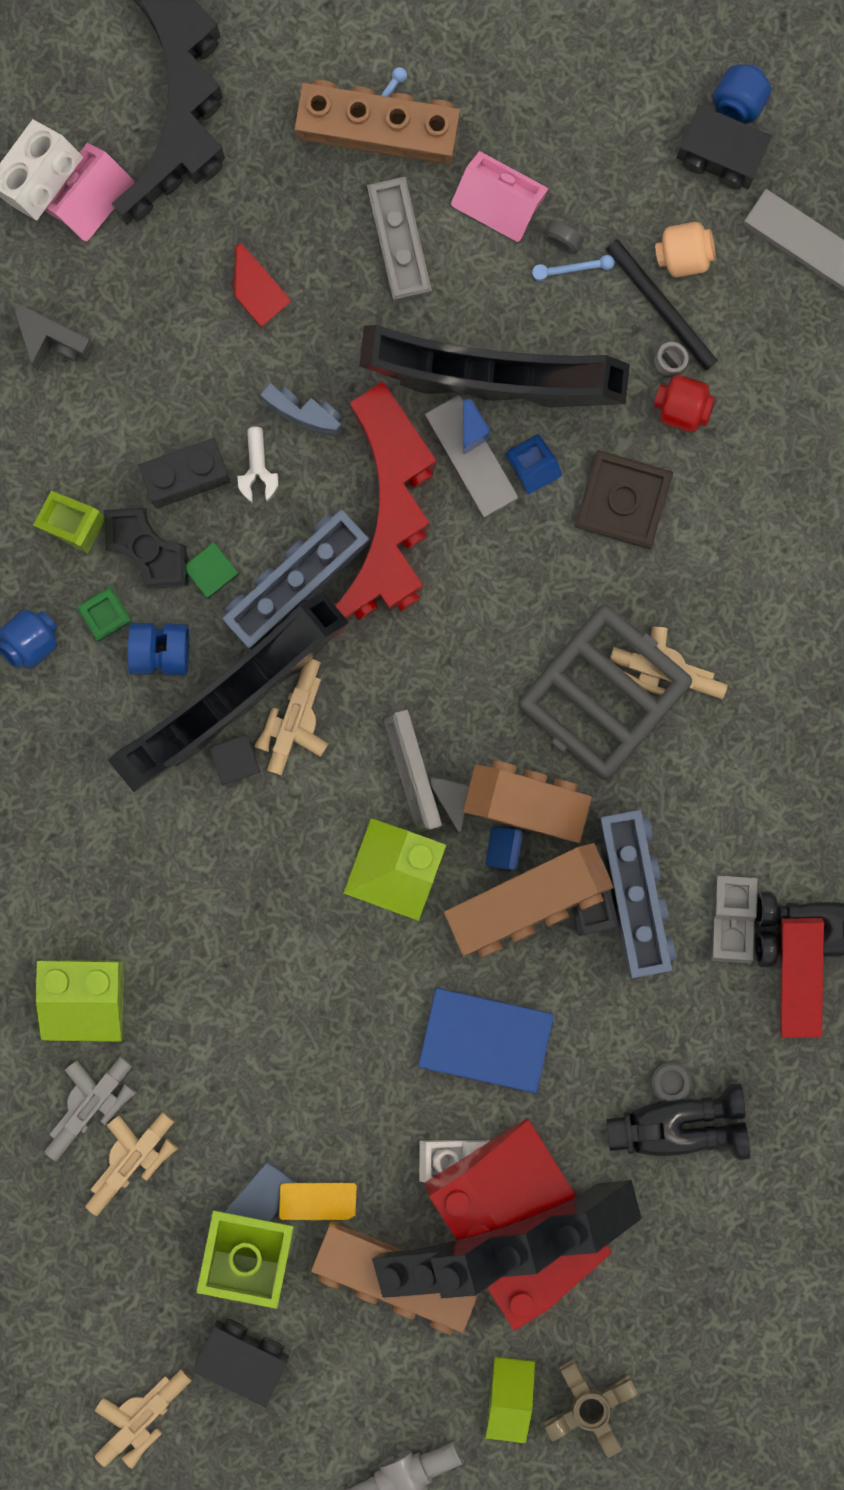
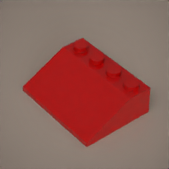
[424,1118,612,1331]

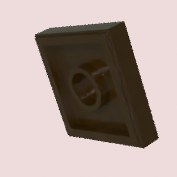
[575,450,674,550]

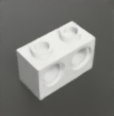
[0,119,83,221]

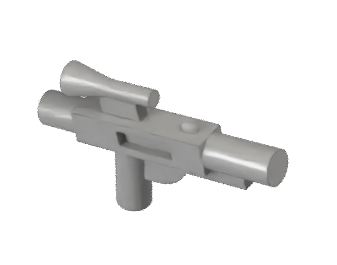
[44,1056,137,1161]

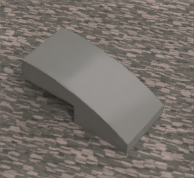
[711,876,758,964]

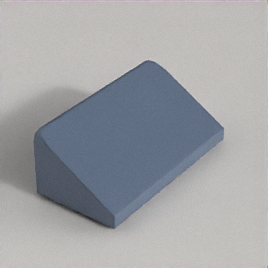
[225,1159,296,1221]

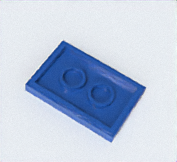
[418,987,554,1093]

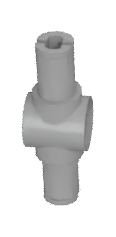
[345,1441,464,1490]

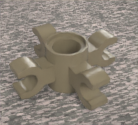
[543,1358,638,1458]

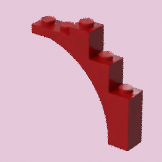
[331,381,436,640]

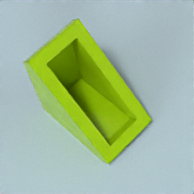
[33,490,105,554]
[485,1356,535,1443]

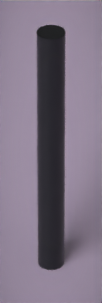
[606,239,718,371]

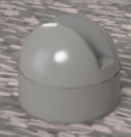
[654,342,688,377]

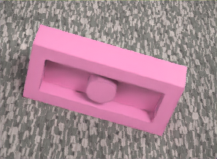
[45,143,134,241]
[451,151,549,242]

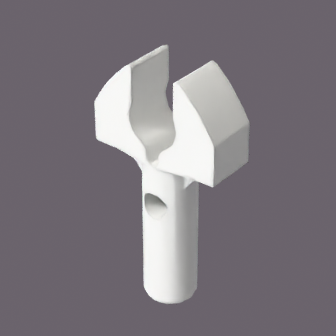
[237,426,279,503]

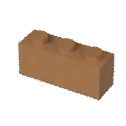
[463,760,592,843]

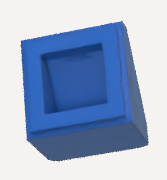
[462,398,490,454]
[505,434,562,494]
[485,827,523,871]

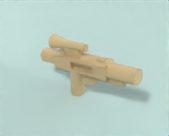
[610,627,728,699]
[254,659,329,776]
[85,1112,179,1216]
[94,1368,193,1469]

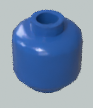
[712,64,771,124]
[0,609,57,669]

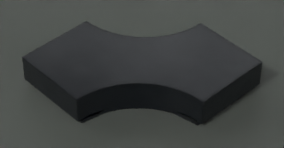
[104,507,188,588]

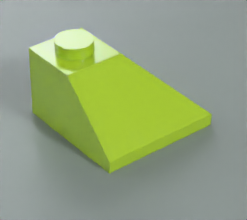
[344,818,446,921]

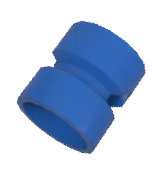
[128,622,190,676]

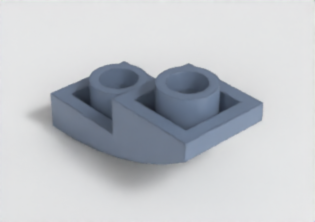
[260,383,342,437]

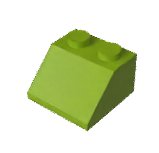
[36,960,124,1042]
[196,1210,294,1309]

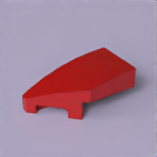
[231,243,291,327]

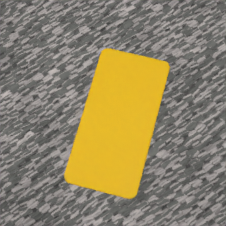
[279,1183,357,1220]

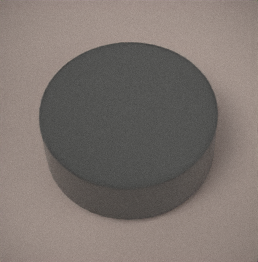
[543,220,584,254]
[651,1062,692,1101]

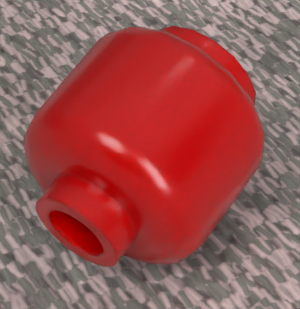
[654,375,716,433]

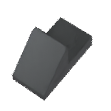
[15,303,94,371]
[430,777,469,834]

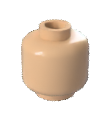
[655,222,716,277]

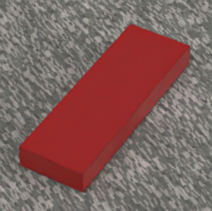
[780,918,824,1038]

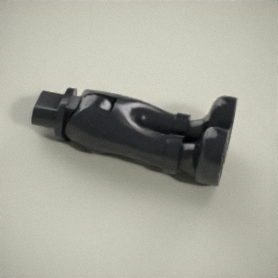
[755,891,844,967]
[606,1084,750,1161]

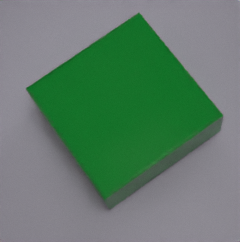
[187,542,239,599]
[77,586,133,642]

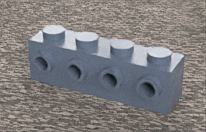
[222,509,370,651]
[597,810,676,978]

